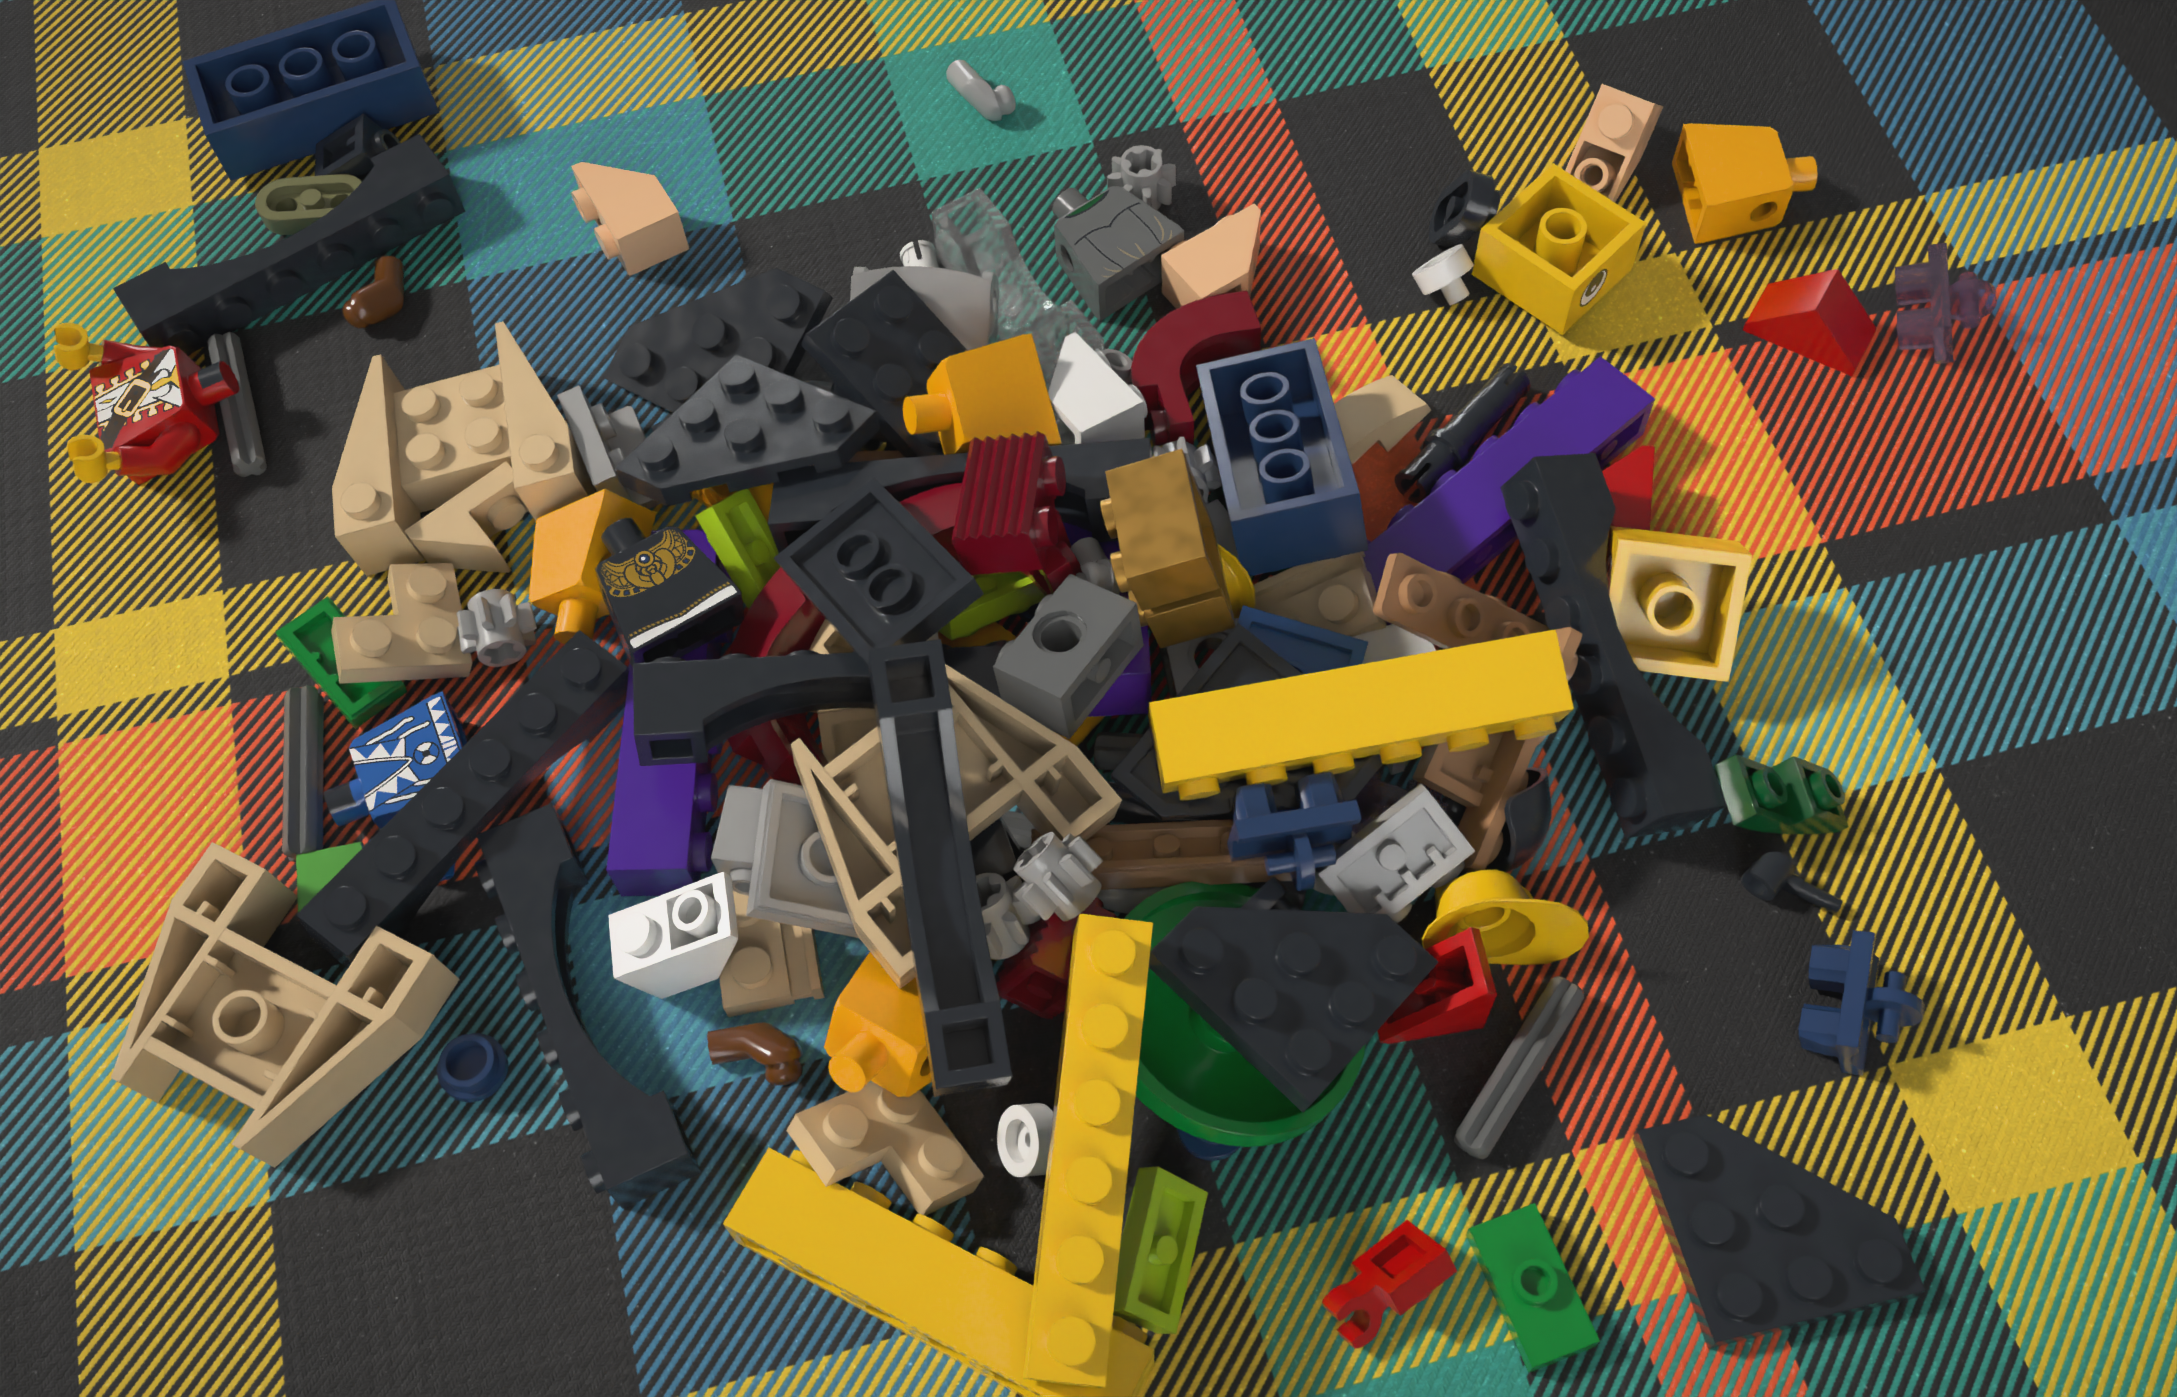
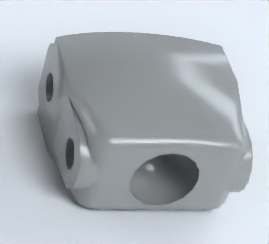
[850,266,1000,351]

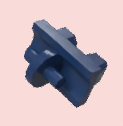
[1227,772,1362,891]
[1799,930,1925,1076]

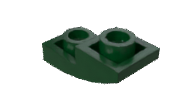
[1714,754,1849,834]

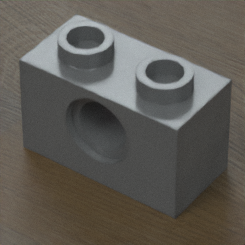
[993,574,1144,739]

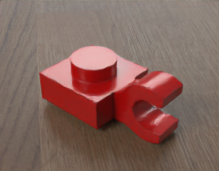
[1322,1220,1457,1349]

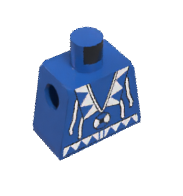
[324,691,495,830]

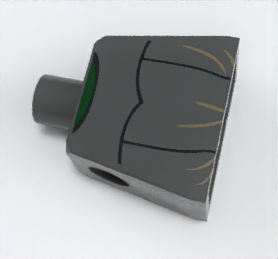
[1052,186,1184,321]

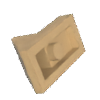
[404,461,528,573]

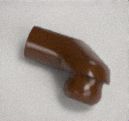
[343,256,404,329]
[707,1022,803,1086]

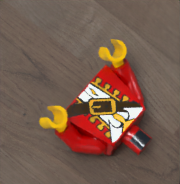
[53,322,240,485]

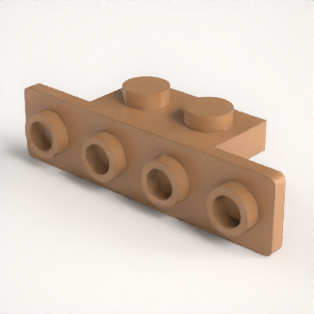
[1373,553,1571,693]
[1412,627,1582,873]

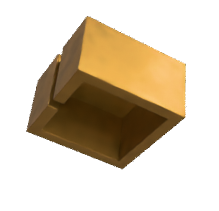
[1100,448,1236,649]

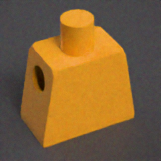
[1672,123,1817,244]
[903,333,1062,455]
[529,489,656,644]
[824,952,932,1097]

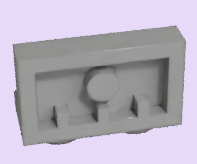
[557,386,661,509]
[1315,783,1475,923]

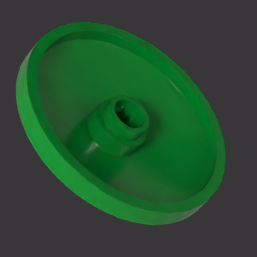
[1124,881,1366,1147]

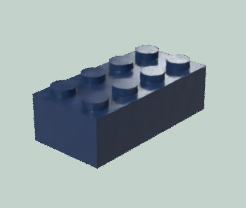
[182,0,439,181]
[1196,338,1368,576]

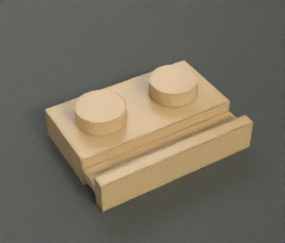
[1253,551,1387,637]
[719,891,825,1017]

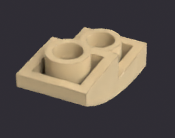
[1334,375,1432,464]

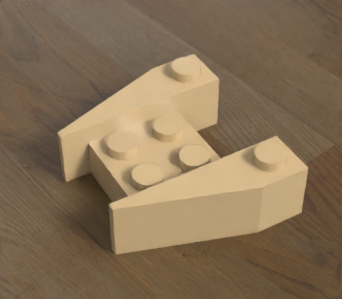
[332,321,595,576]
[791,664,1122,989]
[111,842,459,1168]

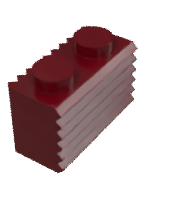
[952,431,1066,575]
[996,897,1118,1020]

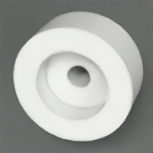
[1412,244,1474,305]
[997,1103,1053,1177]

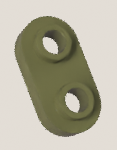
[255,174,362,235]

